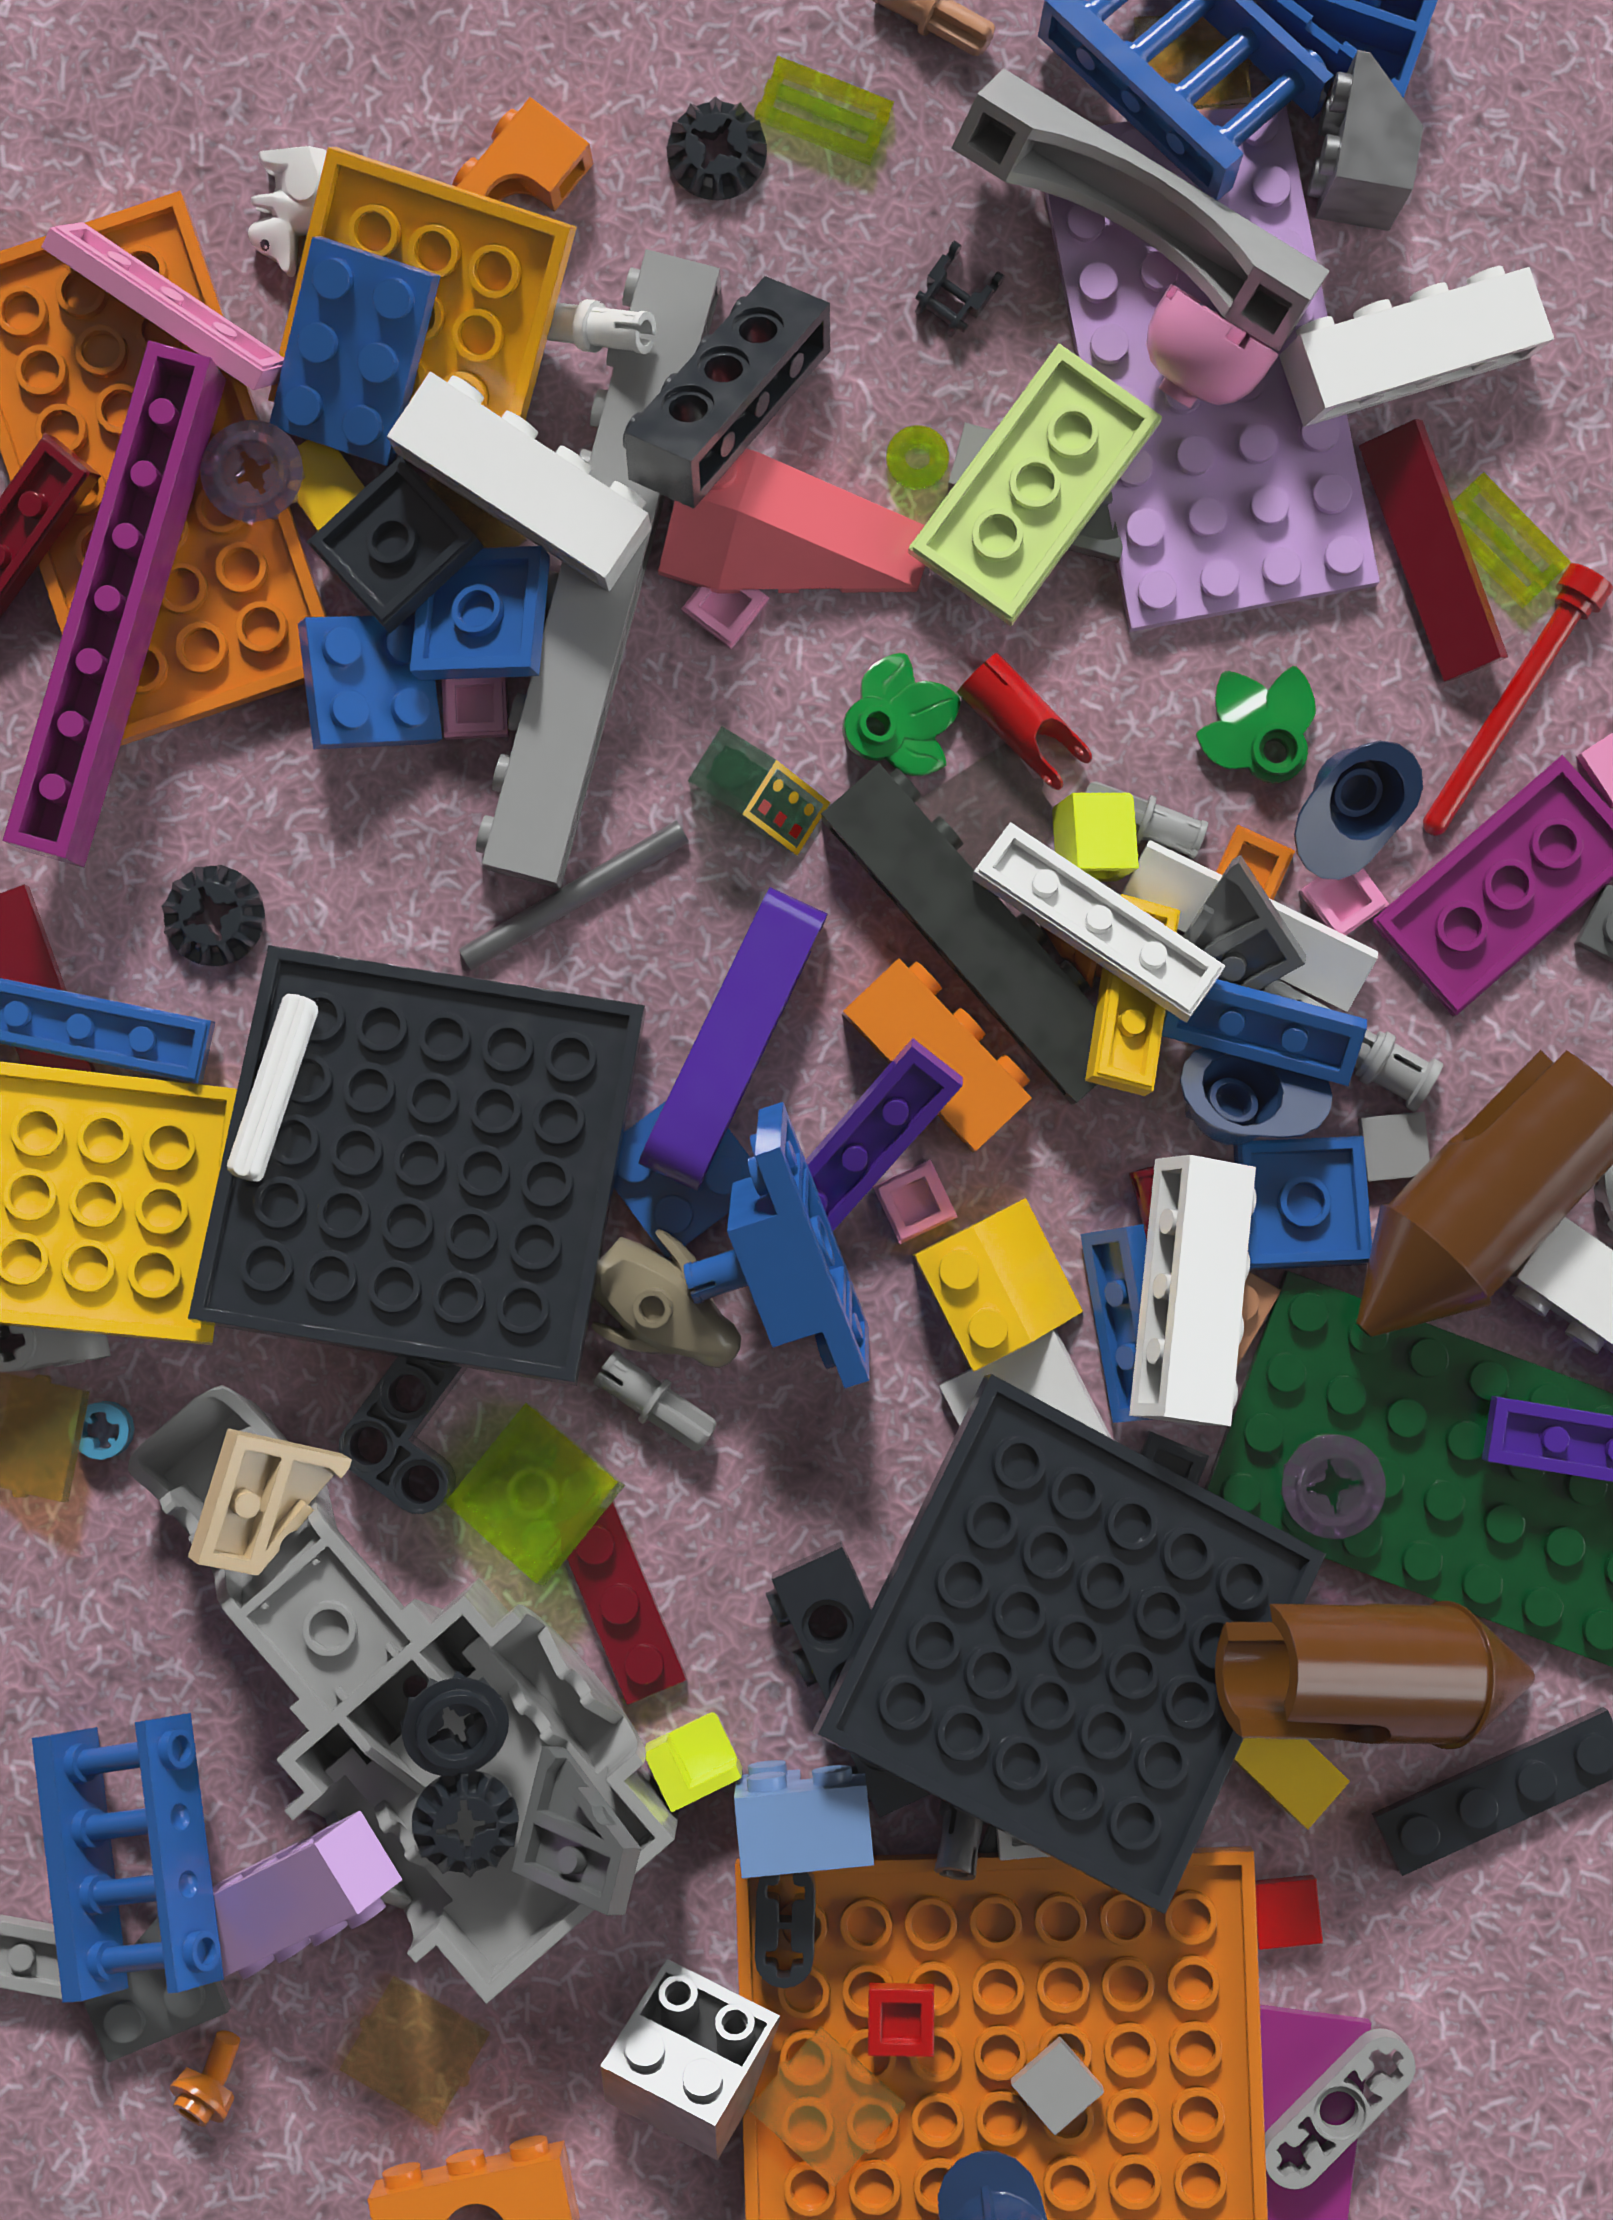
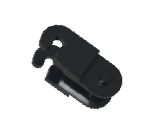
[915,240,1005,337]

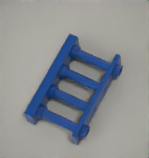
[1038,0,1334,201]
[32,1713,224,2003]

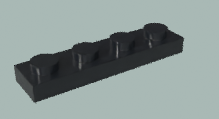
[1372,1707,1613,1876]

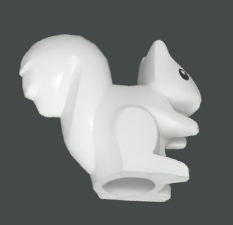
[248,146,327,277]

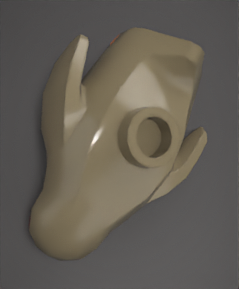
[591,1229,741,1368]

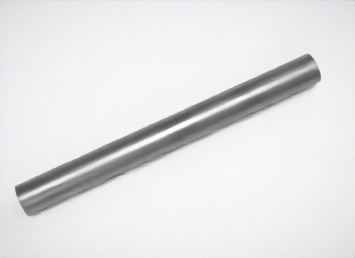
[459,820,689,971]

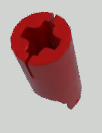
[957,652,1092,790]

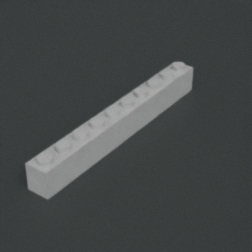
[476,249,721,889]

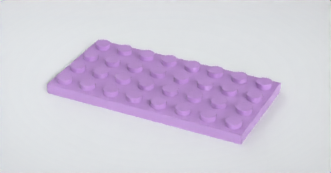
[1044,97,1380,632]

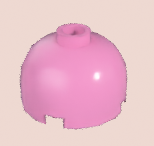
[1146,284,1279,408]

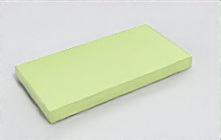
[908,343,1162,626]

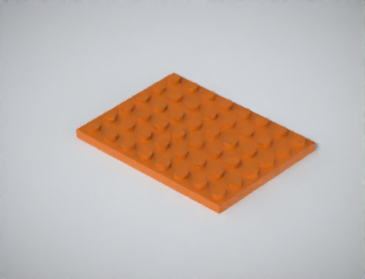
[735,1846,1268,2220]

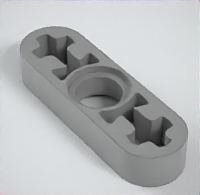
[1265,2028,1416,2189]

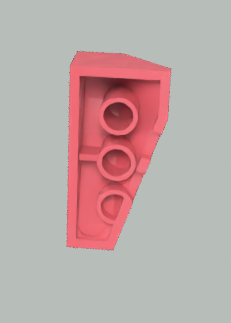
[658,448,925,594]

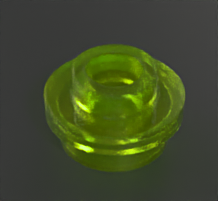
[886,425,949,490]

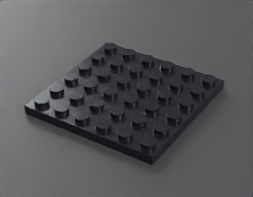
[188,945,646,1386]
[812,1374,1326,1914]

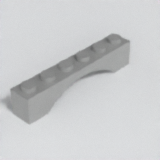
[951,68,1330,352]

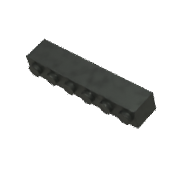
[821,763,1098,1105]

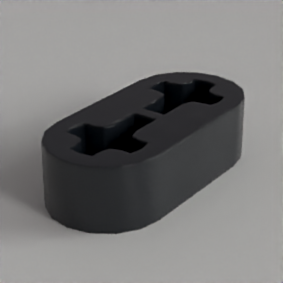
[755,1872,816,1988]

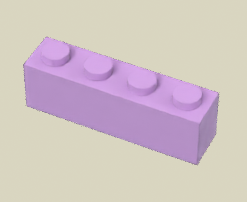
[213,1811,402,1980]

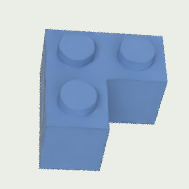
[734,1760,874,1878]

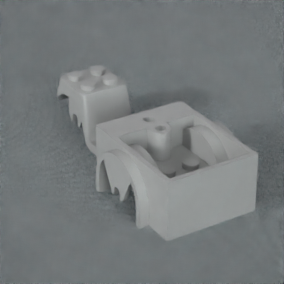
[128,1385,679,2004]

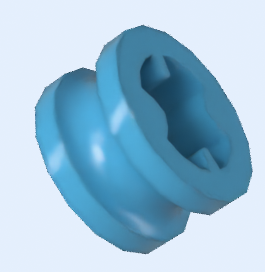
[71,1401,135,1460]

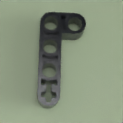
[338,1356,467,1514]

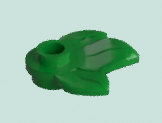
[842,653,961,777]
[1196,666,1316,784]

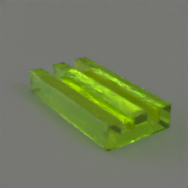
[754,56,894,166]
[1452,472,1571,609]

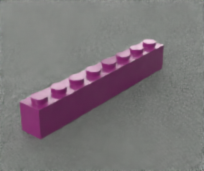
[2,340,226,868]

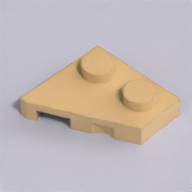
[188,1428,352,1576]

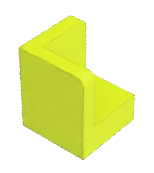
[1052,793,1139,882]
[645,1712,743,1812]

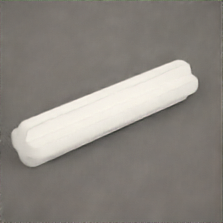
[227,994,318,1181]

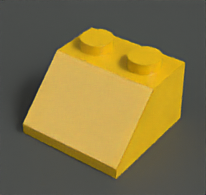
[912,1198,1083,1372]

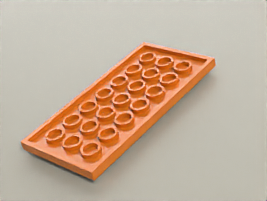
[0,191,327,746]

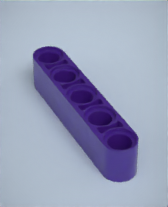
[638,887,828,1191]

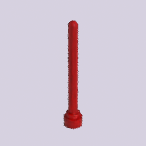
[1423,563,1613,836]

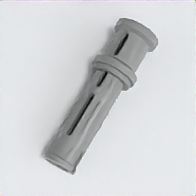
[1262,980,1443,1112]

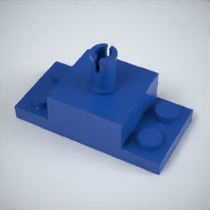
[684,1102,869,1389]

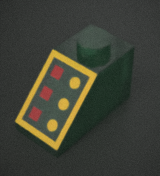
[688,726,831,857]

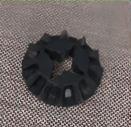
[666,96,767,201]
[162,865,265,966]
[400,1671,509,1777]
[412,1770,519,1878]

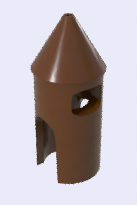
[1356,1050,1613,1337]
[1215,1601,1535,1750]

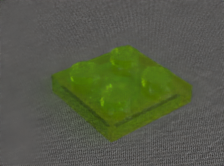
[445,1402,625,1586]

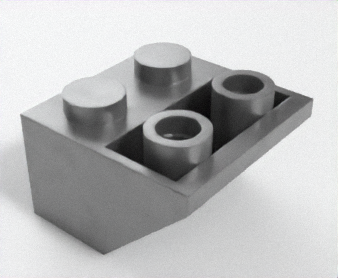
[1308,50,1424,231]
[600,1959,780,2160]

